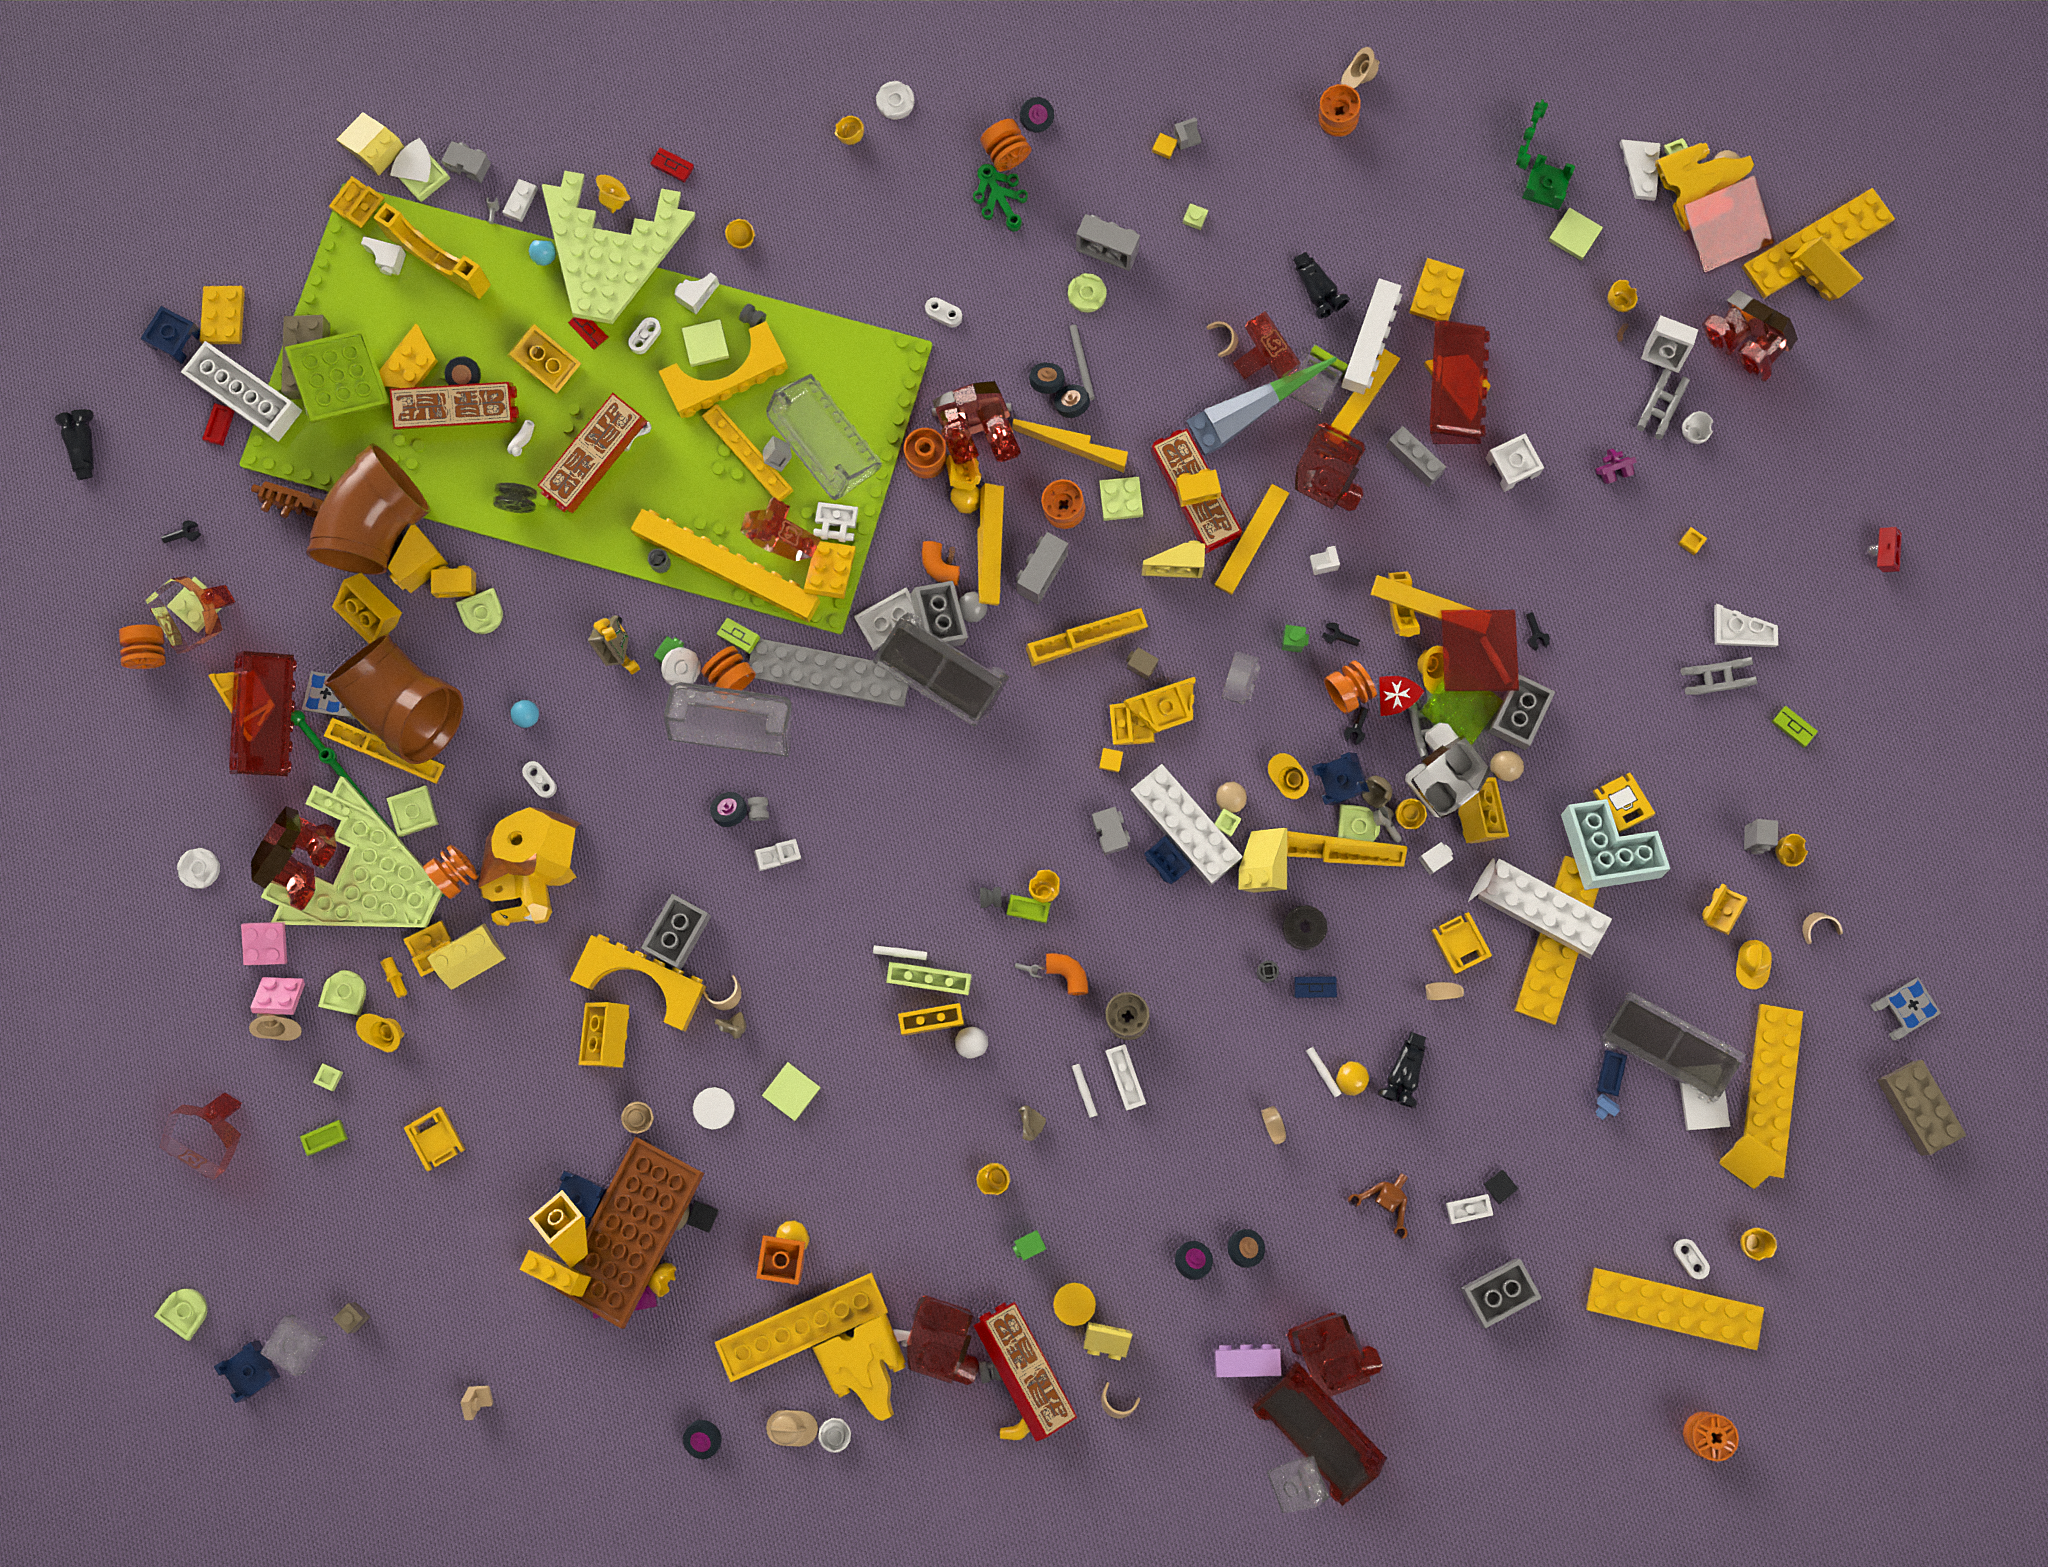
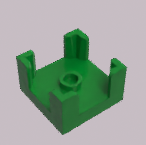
[1522,154,1575,210]

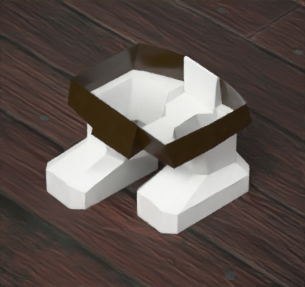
[1405,723,1491,819]

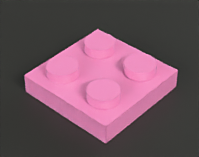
[241,922,287,965]
[250,977,305,1015]

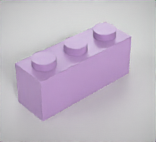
[1214,1344,1281,1377]

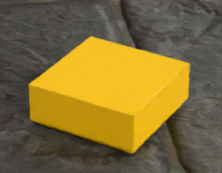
[1152,133,1178,159]
[1678,527,1708,555]
[1099,748,1123,773]

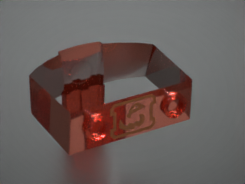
[1233,311,1300,380]
[740,497,821,561]
[146,576,236,654]
[159,1092,242,1180]

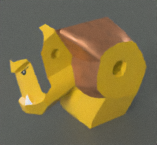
[478,807,581,926]

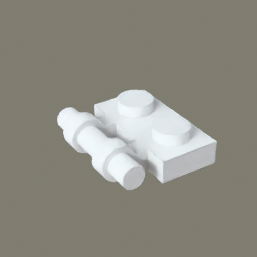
[813,502,858,542]

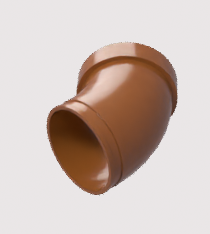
[306,443,431,575]
[324,634,464,764]

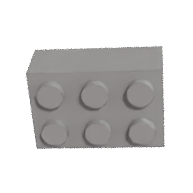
[1076,214,1140,272]
[1016,532,1068,605]
[910,581,968,652]
[1488,674,1555,750]
[641,894,711,970]
[1460,1258,1542,1328]

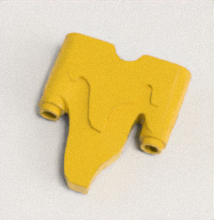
[1655,143,1754,232]
[812,1313,906,1421]

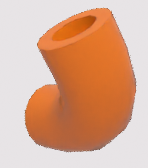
[922,541,960,586]
[1046,953,1089,996]

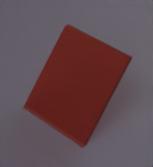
[1684,175,1775,273]
[1441,609,1519,691]

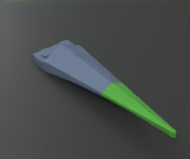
[1186,357,1337,456]

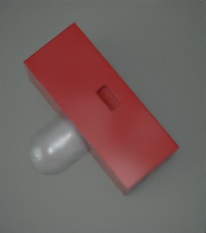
[1867,527,1902,572]

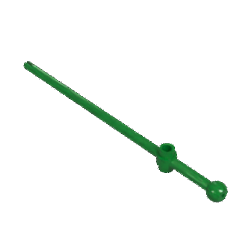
[289,710,444,899]

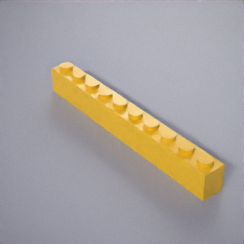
[630,509,820,623]

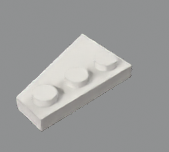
[1620,139,1660,201]
[1714,604,1778,647]

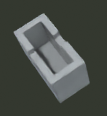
[442,141,491,183]
[1091,807,1131,856]
[1744,819,1778,854]

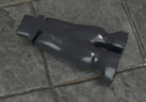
[1293,252,1350,319]
[55,409,94,480]
[1378,1032,1426,1108]

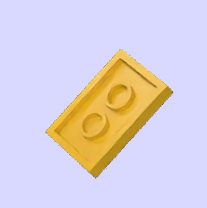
[1409,258,1465,325]
[200,286,245,344]
[804,540,856,599]

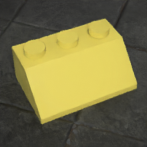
[427,923,506,990]

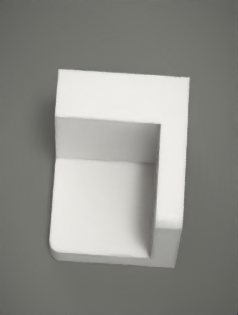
[1310,546,1340,575]

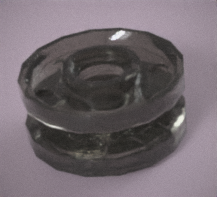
[493,483,538,513]
[1282,905,1328,951]

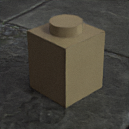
[1126,647,1159,681]
[333,1302,370,1334]

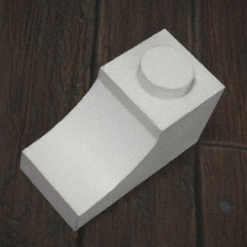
[361,237,406,275]
[674,272,719,314]

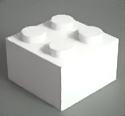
[1641,315,1698,373]

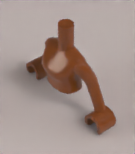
[1347,1173,1408,1239]

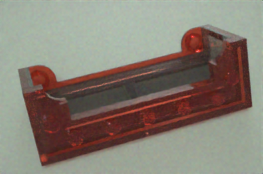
[1252,1361,1387,1506]

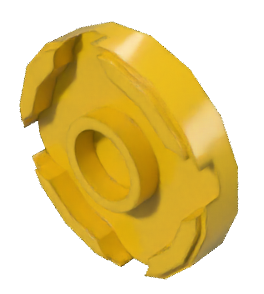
[1053,1282,1096,1326]

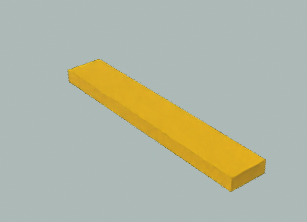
[702,404,793,504]
[1214,484,1289,595]

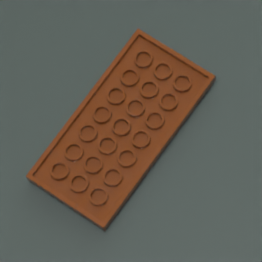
[555,1136,705,1329]

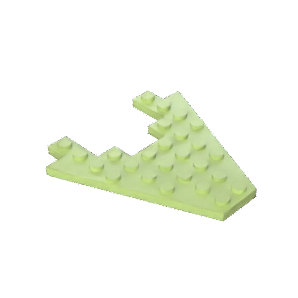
[542,171,695,324]
[261,776,443,928]

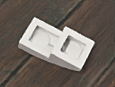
[754,839,801,871]

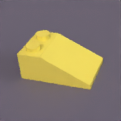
[336,113,405,176]
[1142,540,1205,578]
[1238,828,1287,893]
[1083,1322,1132,1360]

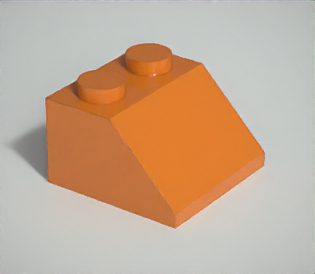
[756,1235,805,1285]

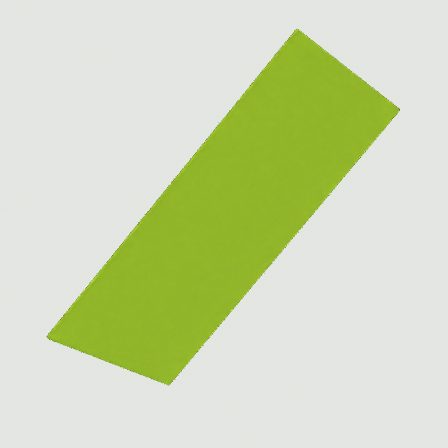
[240,183,932,634]

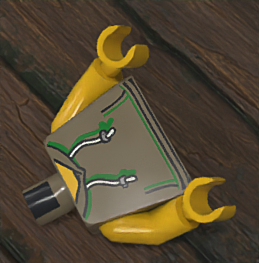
[588,615,640,675]

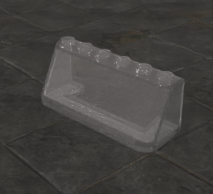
[766,374,882,500]
[663,682,792,757]

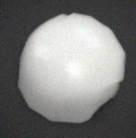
[1682,411,1713,444]
[955,1027,988,1059]
[818,1418,851,1453]

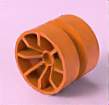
[904,428,947,479]

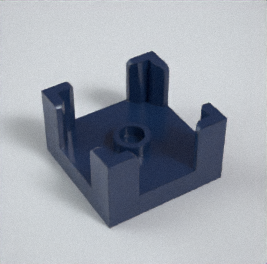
[140,306,200,364]
[1312,752,1370,805]
[556,1171,607,1227]
[214,1341,281,1403]

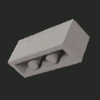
[1386,426,1446,488]

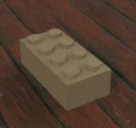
[282,315,330,400]
[1877,1060,1967,1156]

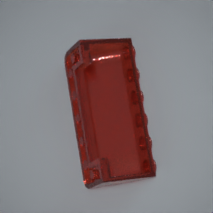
[1430,320,1490,444]
[229,651,297,777]

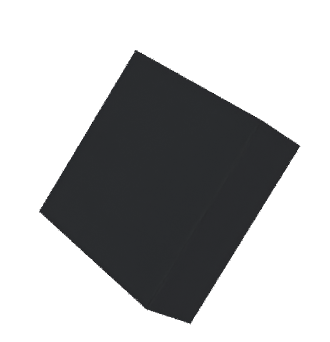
[1483,1170,1518,1204]
[687,1201,719,1233]

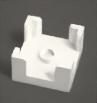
[1486,434,1544,492]

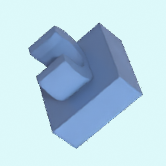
[1596,1093,1620,1120]

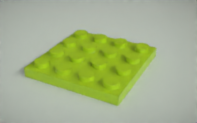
[285,329,390,424]

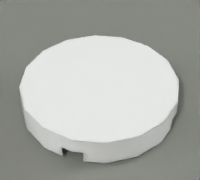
[876,81,915,120]
[661,647,701,688]
[177,848,220,889]
[693,1087,735,1130]

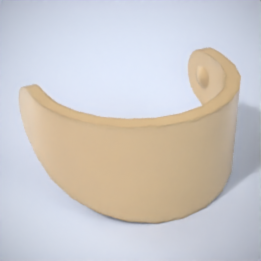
[1207,322,1238,357]
[1803,912,1843,944]
[703,975,742,1011]
[1425,982,1464,1000]
[1261,1106,1286,1144]
[1101,1382,1140,1419]

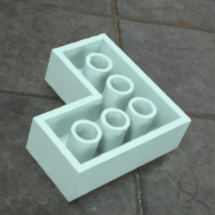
[1561,799,1670,890]

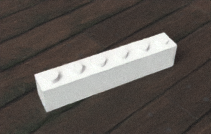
[1341,278,1402,395]

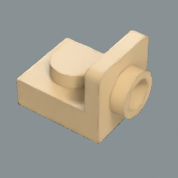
[461,1386,493,1420]

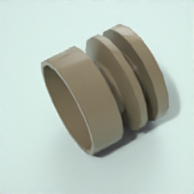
[1106,992,1150,1040]

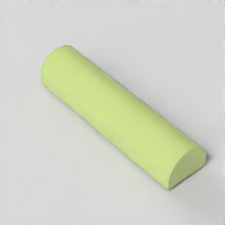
[886,962,972,995]

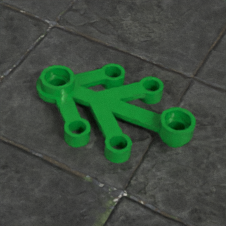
[1515,99,1548,170]
[973,164,1028,232]

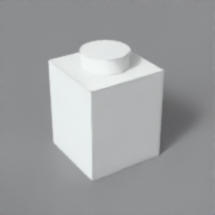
[1418,842,1453,875]

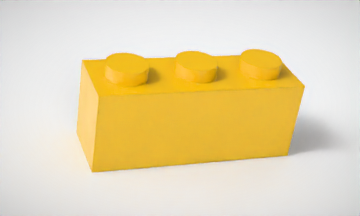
[898,1003,964,1036]
[519,1250,591,1297]

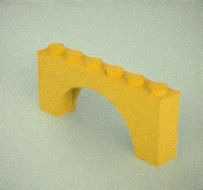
[373,202,491,300]
[659,321,788,419]
[570,934,706,1032]

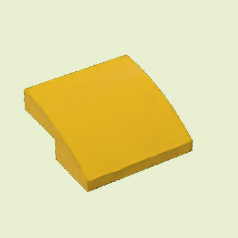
[329,176,385,229]
[1109,703,1155,745]
[403,920,452,977]
[1719,1133,1783,1189]

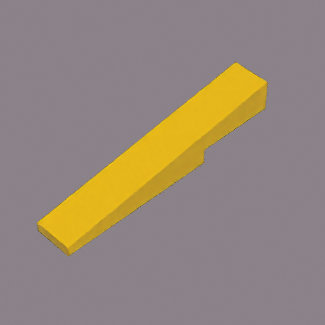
[1321,349,1401,452]
[1012,419,1128,473]
[977,483,1004,606]
[1371,575,1491,634]
[1026,608,1148,667]
[324,718,445,784]
[1287,831,1408,867]

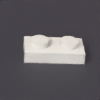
[503,179,538,222]
[1446,1194,1493,1224]

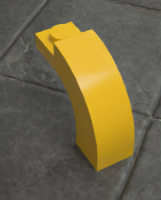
[1388,571,1420,637]

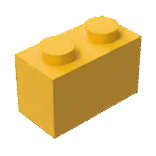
[1176,469,1221,507]
[431,565,476,598]

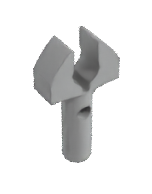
[1373,806,1402,843]

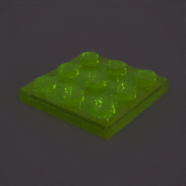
[1420,663,1503,745]

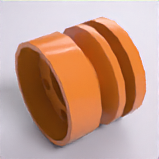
[1319,84,1361,137]
[980,119,1031,171]
[1041,479,1086,529]
[119,624,166,669]
[701,646,756,700]
[1324,660,1377,714]
[423,844,479,899]
[1683,1411,1739,1462]

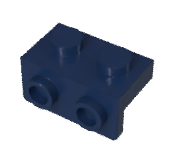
[1144,835,1194,884]

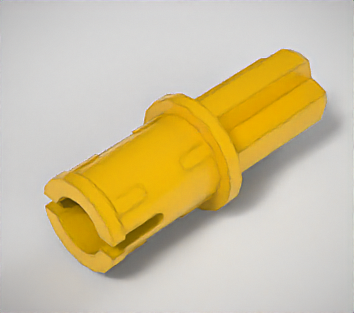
[380,957,407,998]

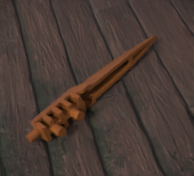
[251,481,324,518]

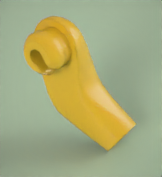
[1000,1418,1030,1440]

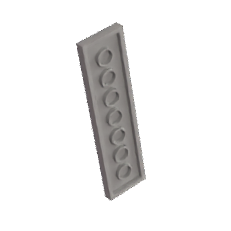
[746,639,912,708]

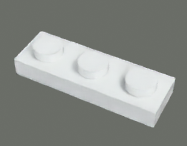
[1105,1044,1146,1111]

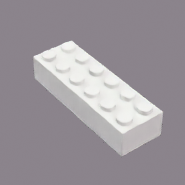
[181,341,302,442]
[1130,764,1243,886]
[1478,859,1612,959]

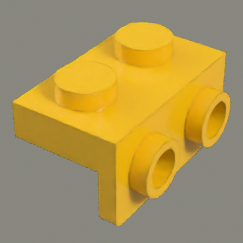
[946,452,981,491]
[1702,884,1748,935]

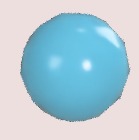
[529,240,557,266]
[511,700,539,728]

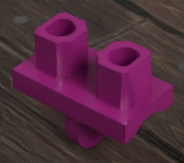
[1595,448,1637,484]

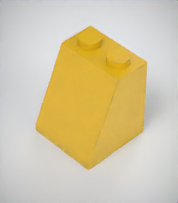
[387,524,448,593]
[528,1190,588,1268]

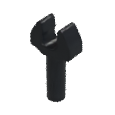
[161,520,201,544]
[1526,612,1550,651]
[1322,623,1360,647]
[1344,707,1369,745]

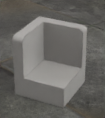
[1174,117,1201,150]
[763,436,792,472]

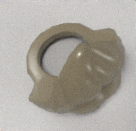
[715,1012,747,1039]
[1018,1105,1046,1141]

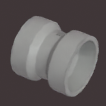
[748,797,769,821]

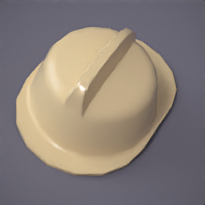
[1341,47,1379,88]
[249,1013,302,1041]
[766,1410,818,1446]

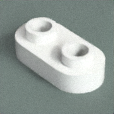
[925,298,962,327]
[629,317,661,354]
[522,761,557,798]
[1674,1239,1710,1279]

